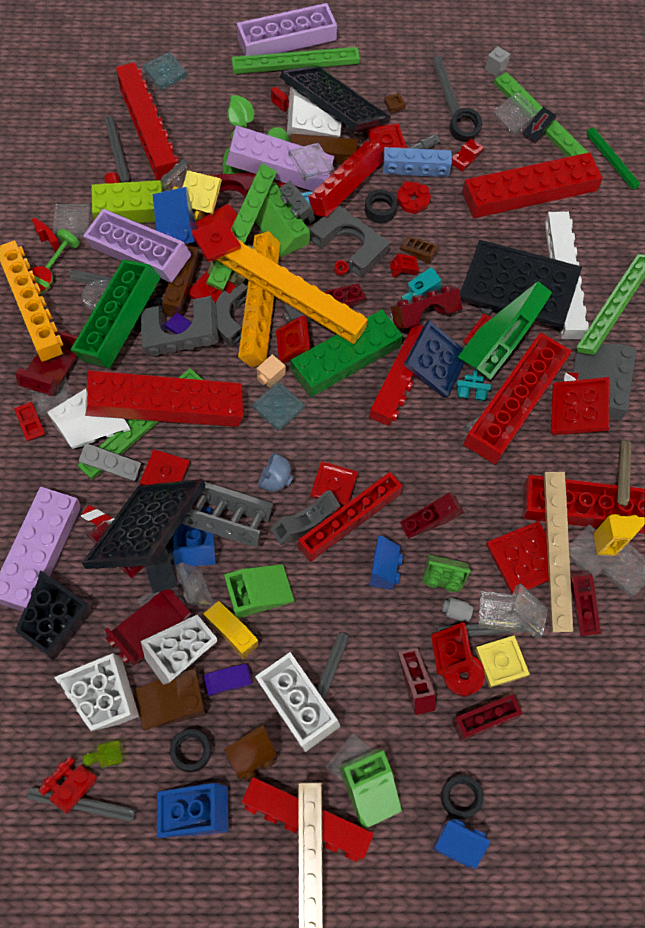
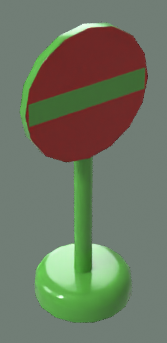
[29,228,80,295]

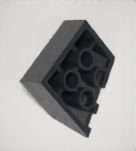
[15,570,92,661]

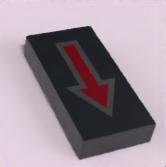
[522,107,557,143]

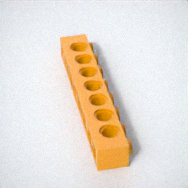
[238,231,281,367]
[0,240,63,362]

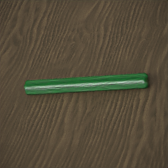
[586,127,640,190]

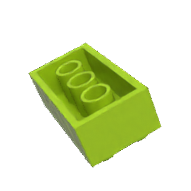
[91,180,163,223]

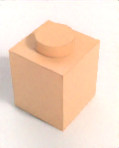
[257,355,286,388]

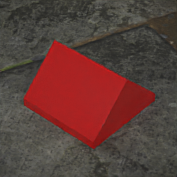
[431,622,473,675]

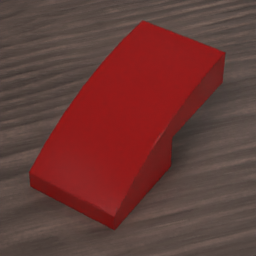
[452,139,484,171]
[31,218,60,253]
[14,401,45,441]

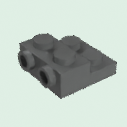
[279,180,315,223]

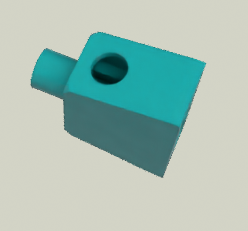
[401,267,442,301]

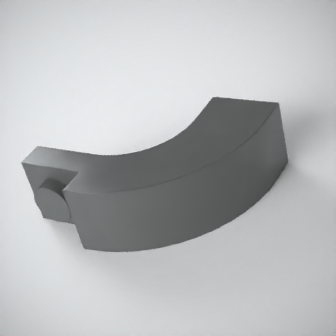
[215,283,248,348]
[271,490,341,545]

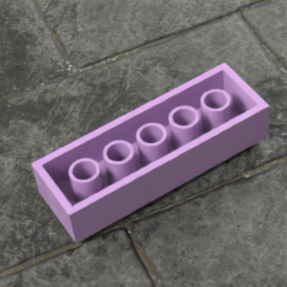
[237,3,337,56]
[226,125,334,191]
[83,209,191,283]
[0,487,81,612]

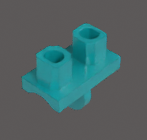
[455,370,491,401]

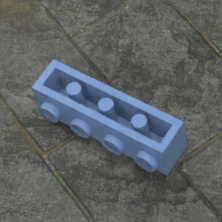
[383,147,452,177]

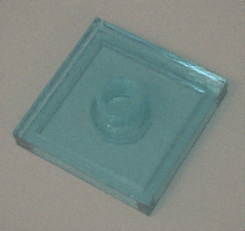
[143,52,187,90]
[252,382,305,432]

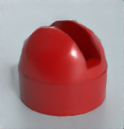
[334,260,349,276]

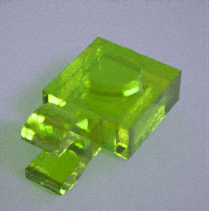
[83,740,123,768]

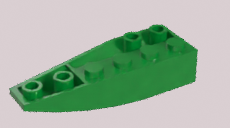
[457,281,552,380]

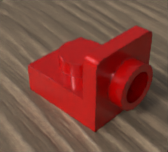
[271,86,290,112]
[390,253,419,278]

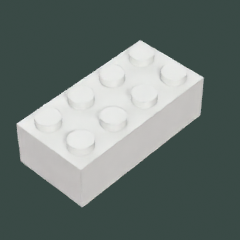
[255,652,341,752]

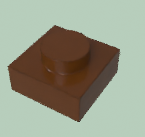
[384,93,406,113]

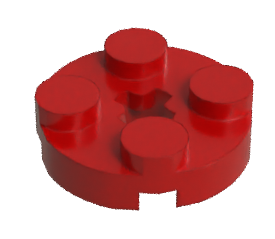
[396,181,431,214]
[442,655,485,697]

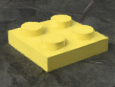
[183,170,222,214]
[475,635,530,688]

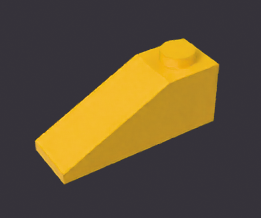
[203,601,258,659]

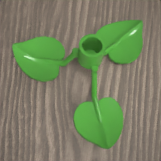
[222,95,290,174]

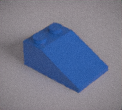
[153,187,197,244]
[173,507,215,568]
[157,783,229,838]

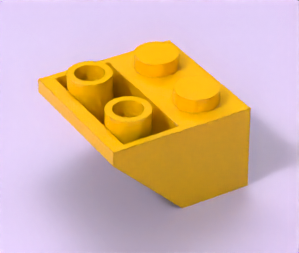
[593,514,645,556]

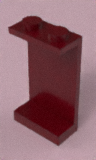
[15,329,78,397]
[105,589,192,666]

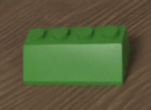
[255,182,310,258]

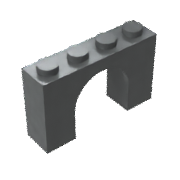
[310,205,390,279]
[141,296,218,356]

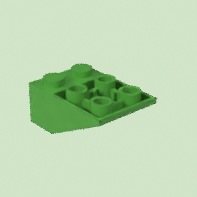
[421,554,471,592]
[224,564,295,619]
[338,749,402,829]

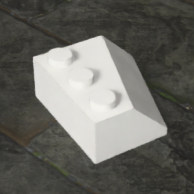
[287,87,341,138]
[47,389,130,449]
[141,615,217,684]
[54,654,139,731]

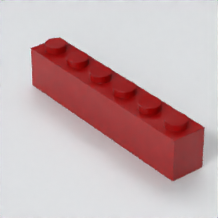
[308,141,383,217]
[369,324,423,426]
[298,472,403,562]
[241,777,374,863]

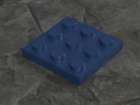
[404,320,464,398]

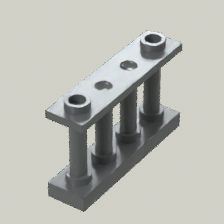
[181,482,273,548]

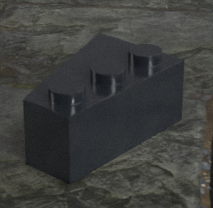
[145,541,177,594]

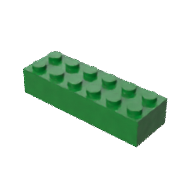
[71,259,161,369]
[291,309,403,398]

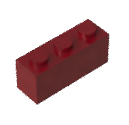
[452,694,523,742]

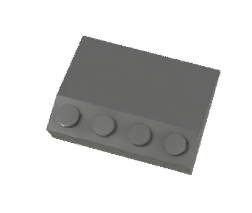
[573,344,637,421]

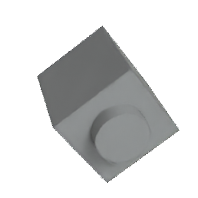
[485,46,510,77]

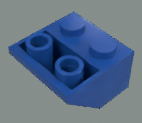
[432,819,490,869]

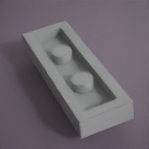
[78,443,141,482]

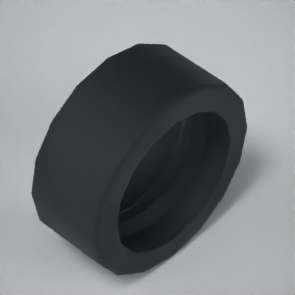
[449,108,482,142]
[364,189,397,223]
[169,729,212,773]
[441,775,484,819]

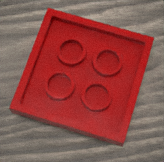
[551,377,610,435]
[486,521,549,597]

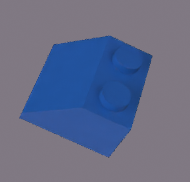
[369,536,403,590]

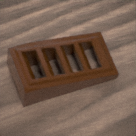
[400,235,439,265]

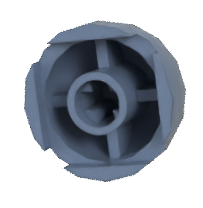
[258,452,293,492]

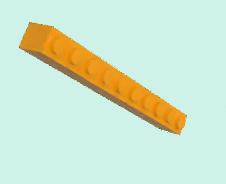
[215,239,368,344]

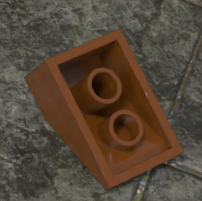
[135,669,206,731]
[224,725,277,782]

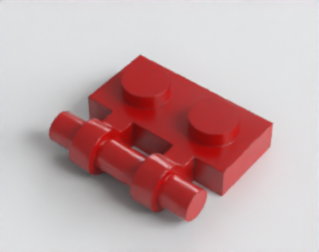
[38,757,97,814]

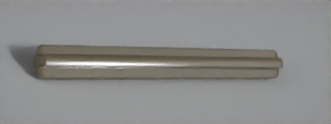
[617,440,631,506]

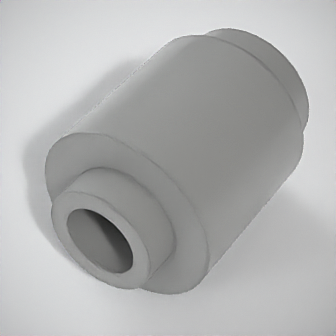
[442,597,473,622]

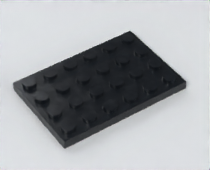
[280,66,391,131]
[460,239,583,328]
[82,479,206,569]

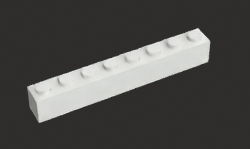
[545,212,589,339]

